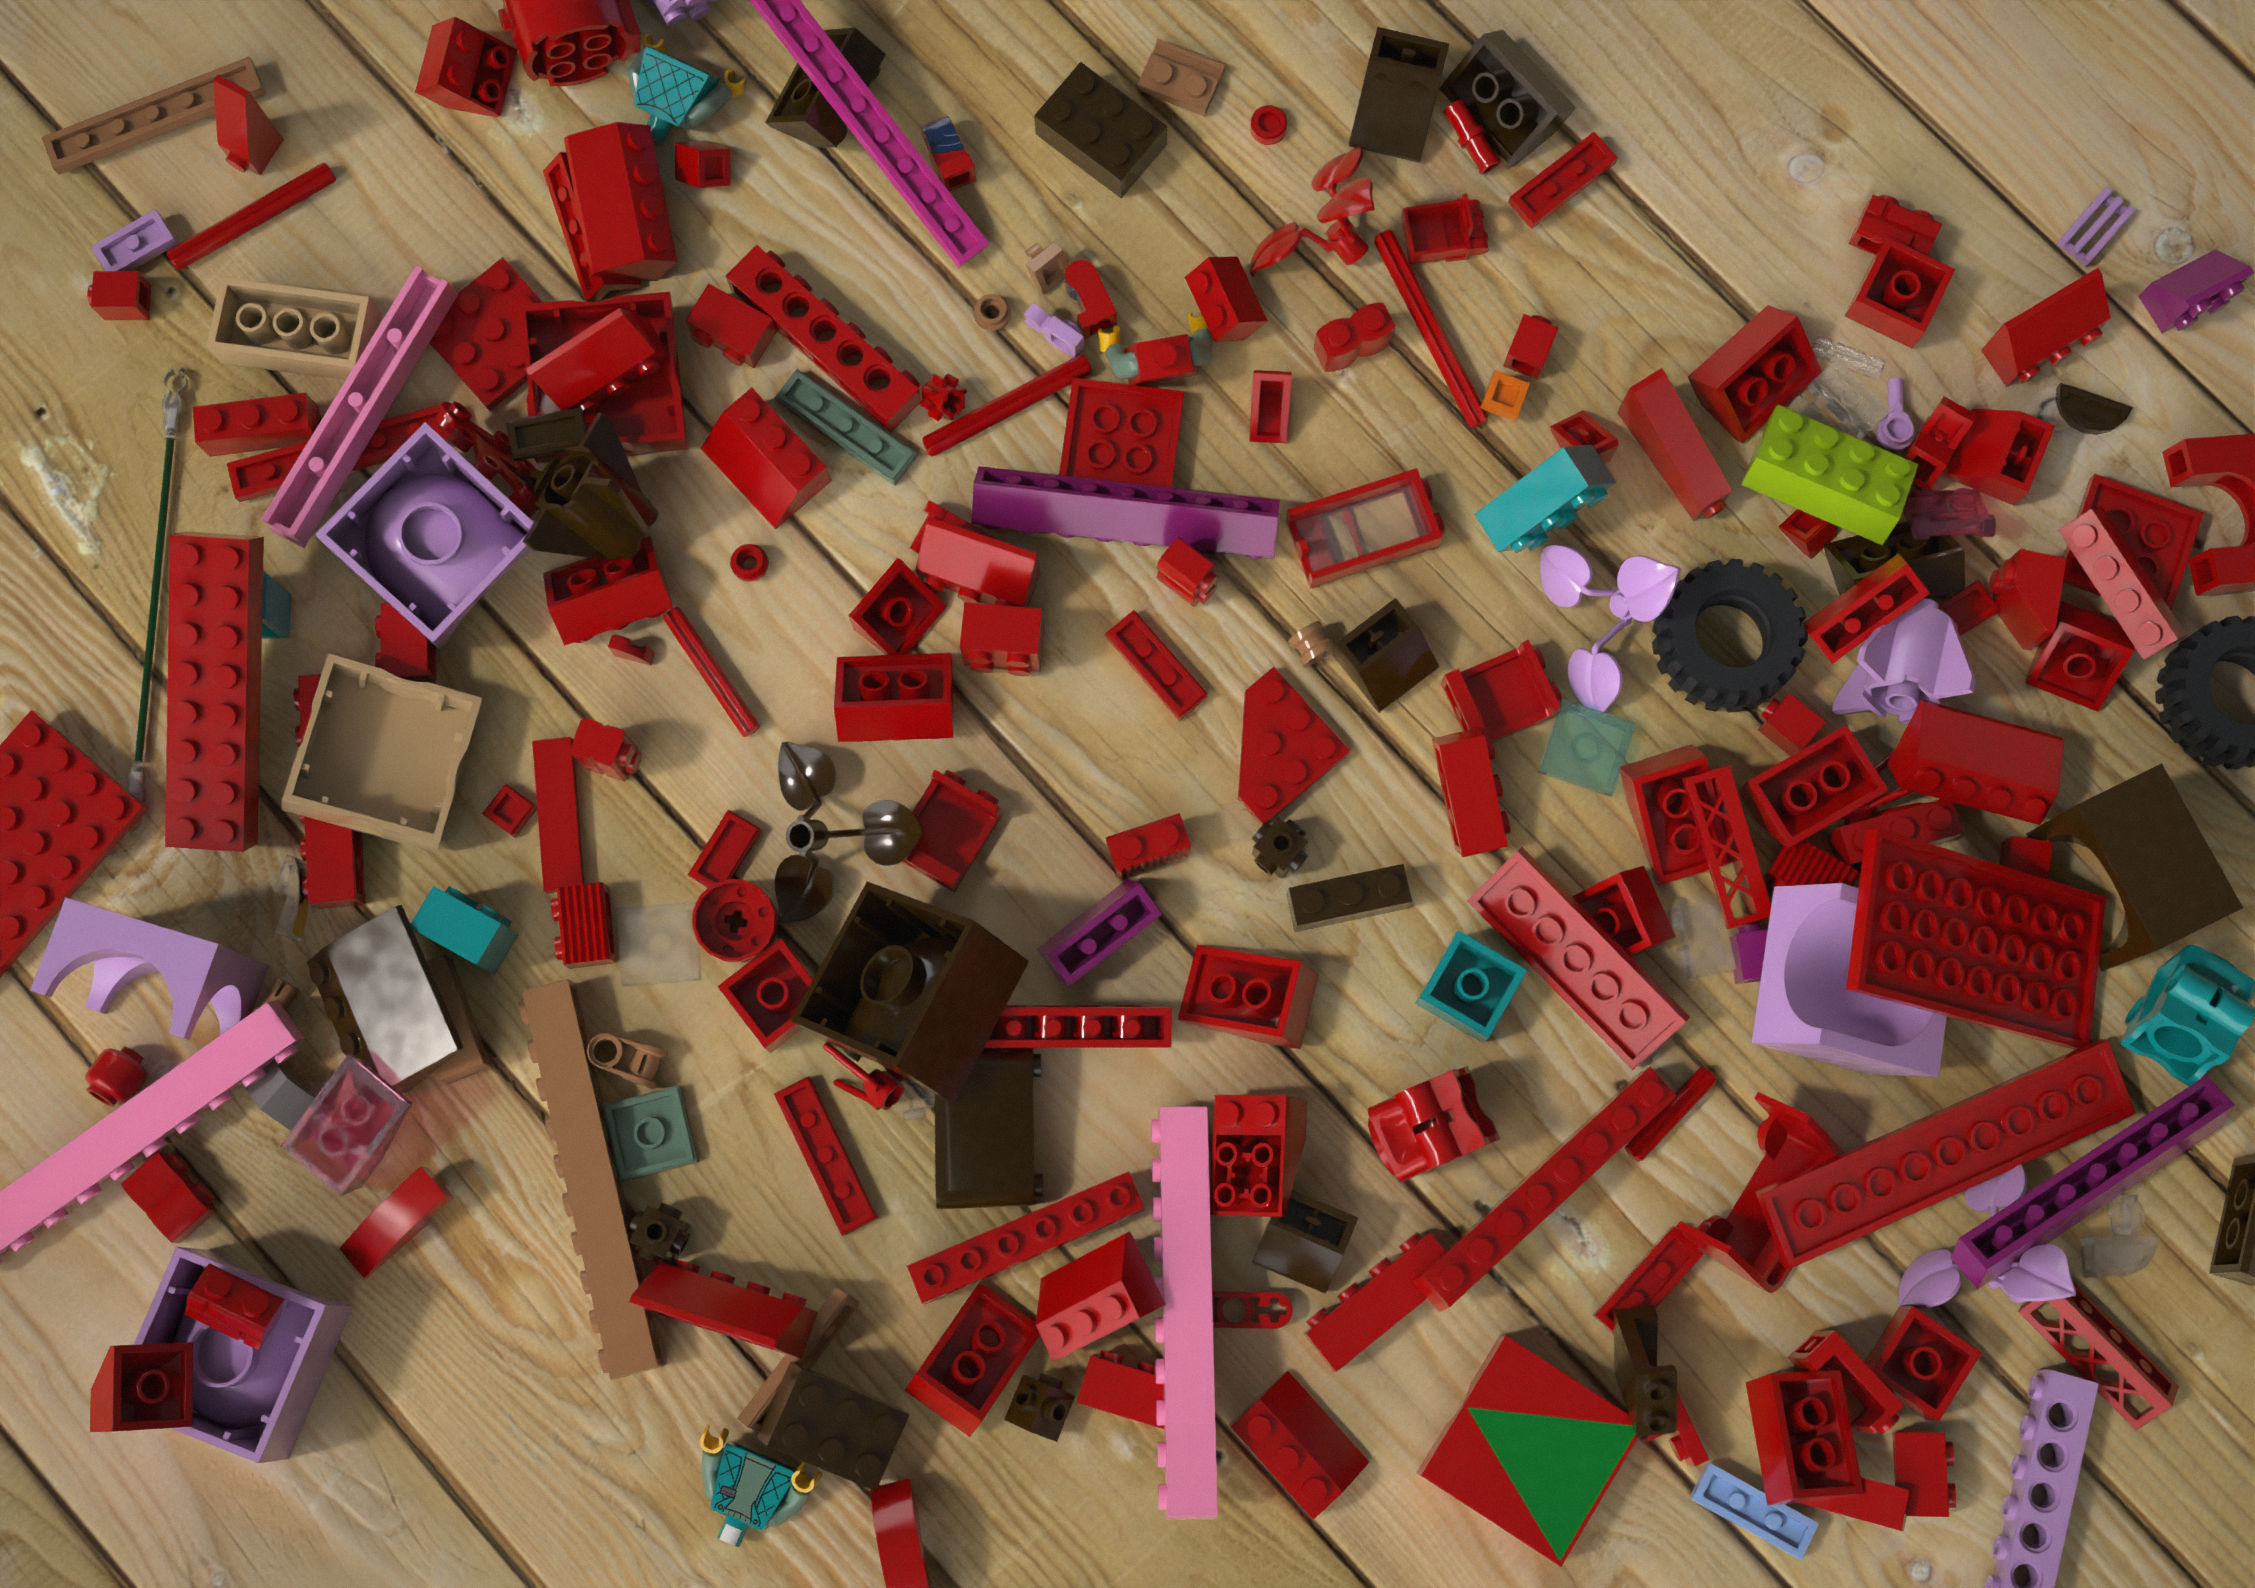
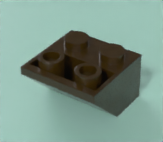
[1332,598,1440,713]
[1252,1190,1358,1294]

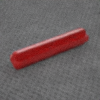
[1625,1067,1717,1162]

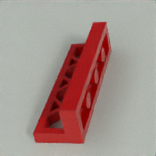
[543,152,641,302]
[1682,765,1771,929]
[2018,1281,2179,1430]

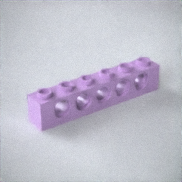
[1984,1369,2099,1588]

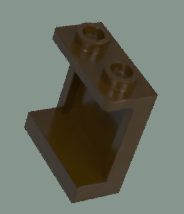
[1614,1305,1677,1437]

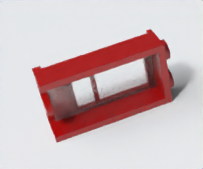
[1286,468,1445,589]

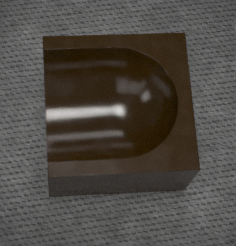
[2026,763,2243,971]
[791,881,1029,1104]

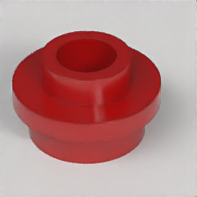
[730,544,769,582]

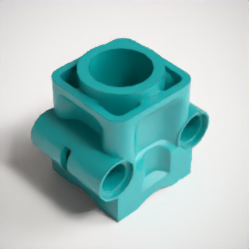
[2120,945,2255,1086]

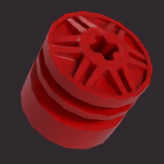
[692,879,779,963]

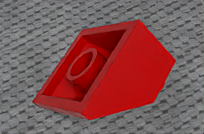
[90,1342,194,1432]

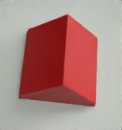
[848,558,947,655]

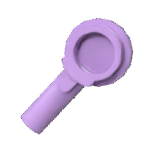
[1876,378,1915,452]

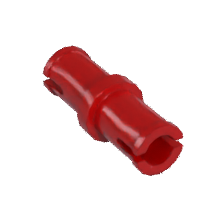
[1443,99,1501,175]

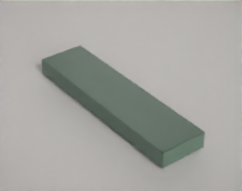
[774,369,917,486]

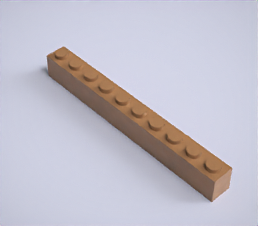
[519,979,664,1380]

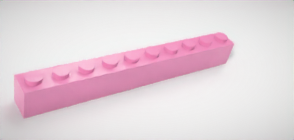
[0,1000,305,1264]
[1151,1107,1218,1520]

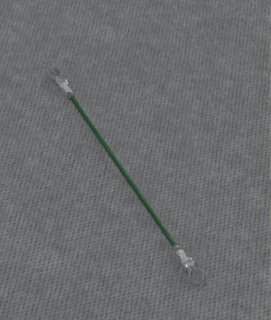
[124,366,189,839]

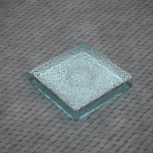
[1538,699,1636,797]

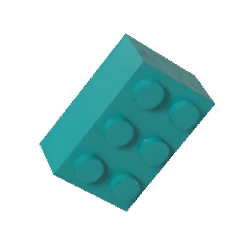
[1474,445,1617,553]

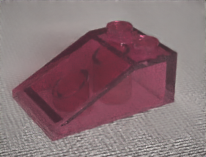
[281,1053,412,1197]

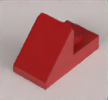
[1641,1391,1710,1467]

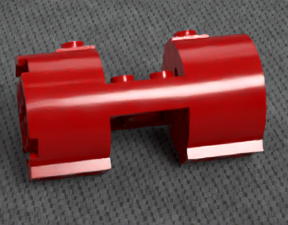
[498,0,641,87]

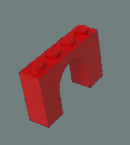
[2162,434,2255,596]

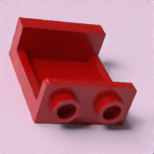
[1441,640,1562,743]
[902,770,1002,893]
[1787,1331,1904,1434]

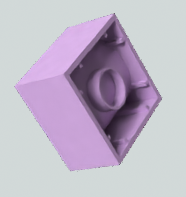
[315,422,536,650]
[1752,883,1947,1077]
[134,1247,353,1463]

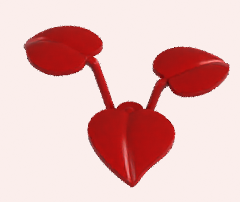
[1250,146,1375,278]

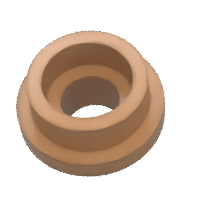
[974,294,1011,331]

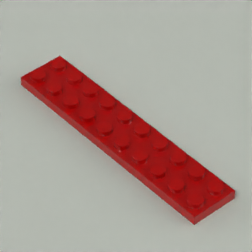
[1755,1039,2136,1269]

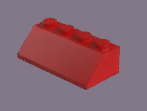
[564,122,678,281]
[1887,699,2064,825]
[629,1259,817,1359]

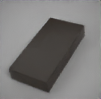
[506,407,587,462]

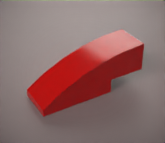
[340,1166,454,1279]

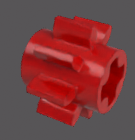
[919,373,967,421]

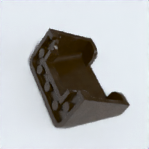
[935,1048,1043,1209]

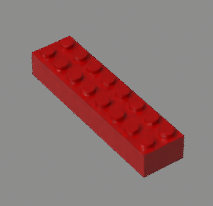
[165,531,264,852]

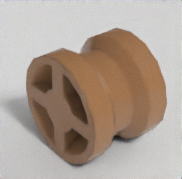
[1288,621,1335,667]

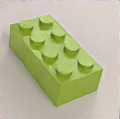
[1741,404,1919,545]

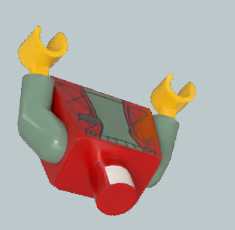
[1098,312,1212,386]

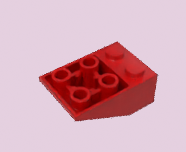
[1210,1095,1307,1217]

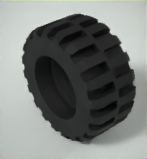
[1652,559,1808,713]
[2155,616,2255,770]

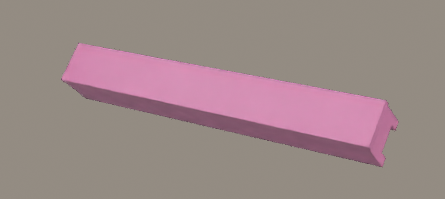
[261,266,458,548]

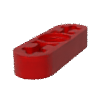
[1212,1291,1293,1329]

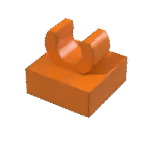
[1480,370,1530,422]

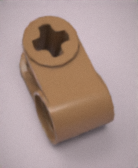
[587,1033,668,1089]

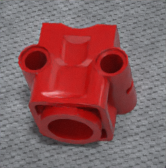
[1368,1066,1500,1182]

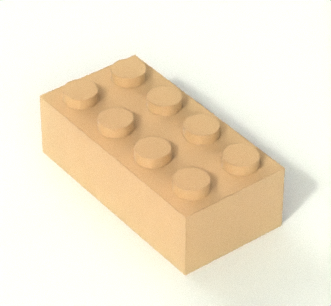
[206,277,381,380]

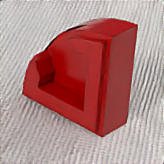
[608,634,655,666]

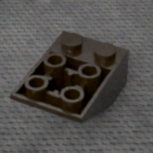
[1348,27,1449,163]

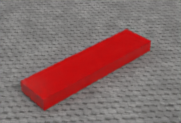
[532,737,584,894]
[774,1076,878,1236]

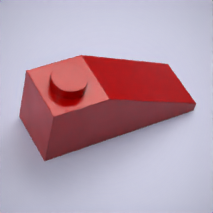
[213,75,284,176]

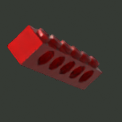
[725,244,922,433]
[984,1005,1172,1048]
[907,1171,1145,1304]

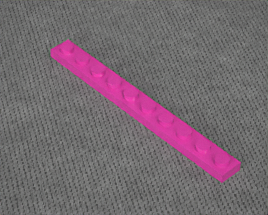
[749,0,989,269]

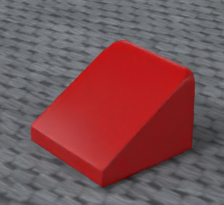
[1779,509,1837,559]

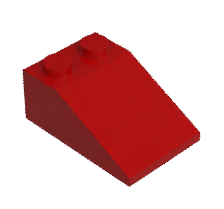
[1619,744,1731,886]
[1178,945,1319,1049]
[904,1283,1040,1437]

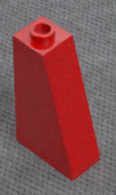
[1617,368,1732,521]

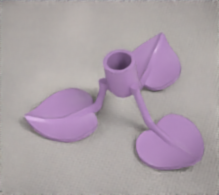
[1540,544,1681,715]
[1898,1164,2076,1308]

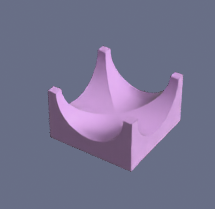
[30,898,269,1040]

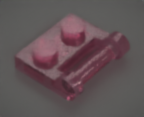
[1903,488,1996,540]

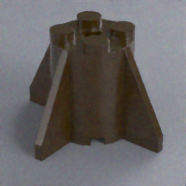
[516,413,658,560]

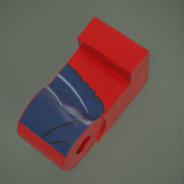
[920,116,977,192]
[1064,260,1117,339]

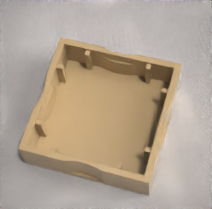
[281,653,482,853]

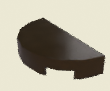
[2055,383,2133,435]

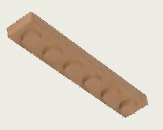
[41,56,266,175]

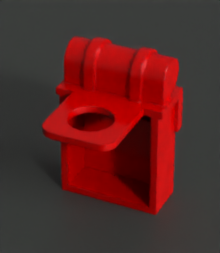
[1401,193,1489,265]

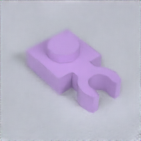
[1024,303,1084,358]

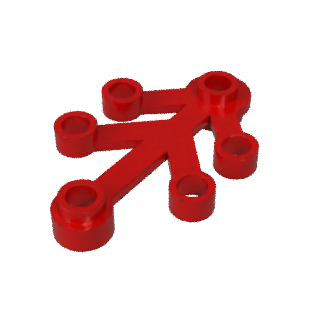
[436,401,540,518]

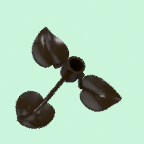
[775,742,923,922]

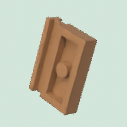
[1137,39,1225,117]

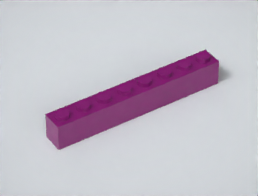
[971,466,1280,559]
[1951,1075,2235,1289]

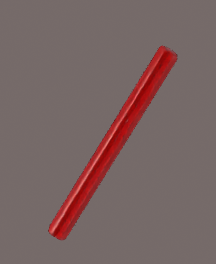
[1374,230,1488,428]

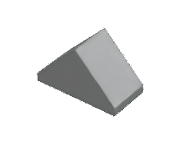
[244,1060,330,1138]

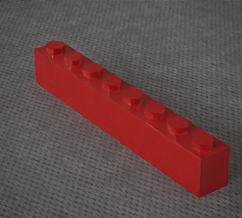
[1412,1067,1677,1312]

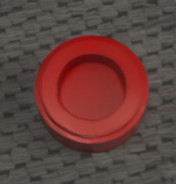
[1250,105,1287,145]

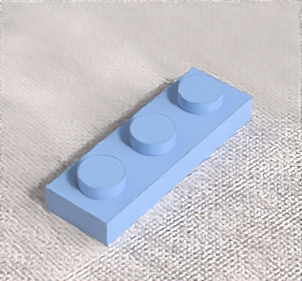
[1689,1462,1819,1560]

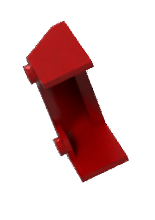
[1676,1092,1844,1293]

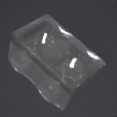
[1668,894,1736,979]

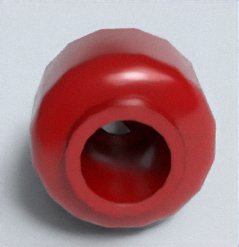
[85,1046,147,1107]

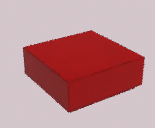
[482,783,537,838]

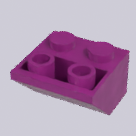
[2138,249,2254,333]

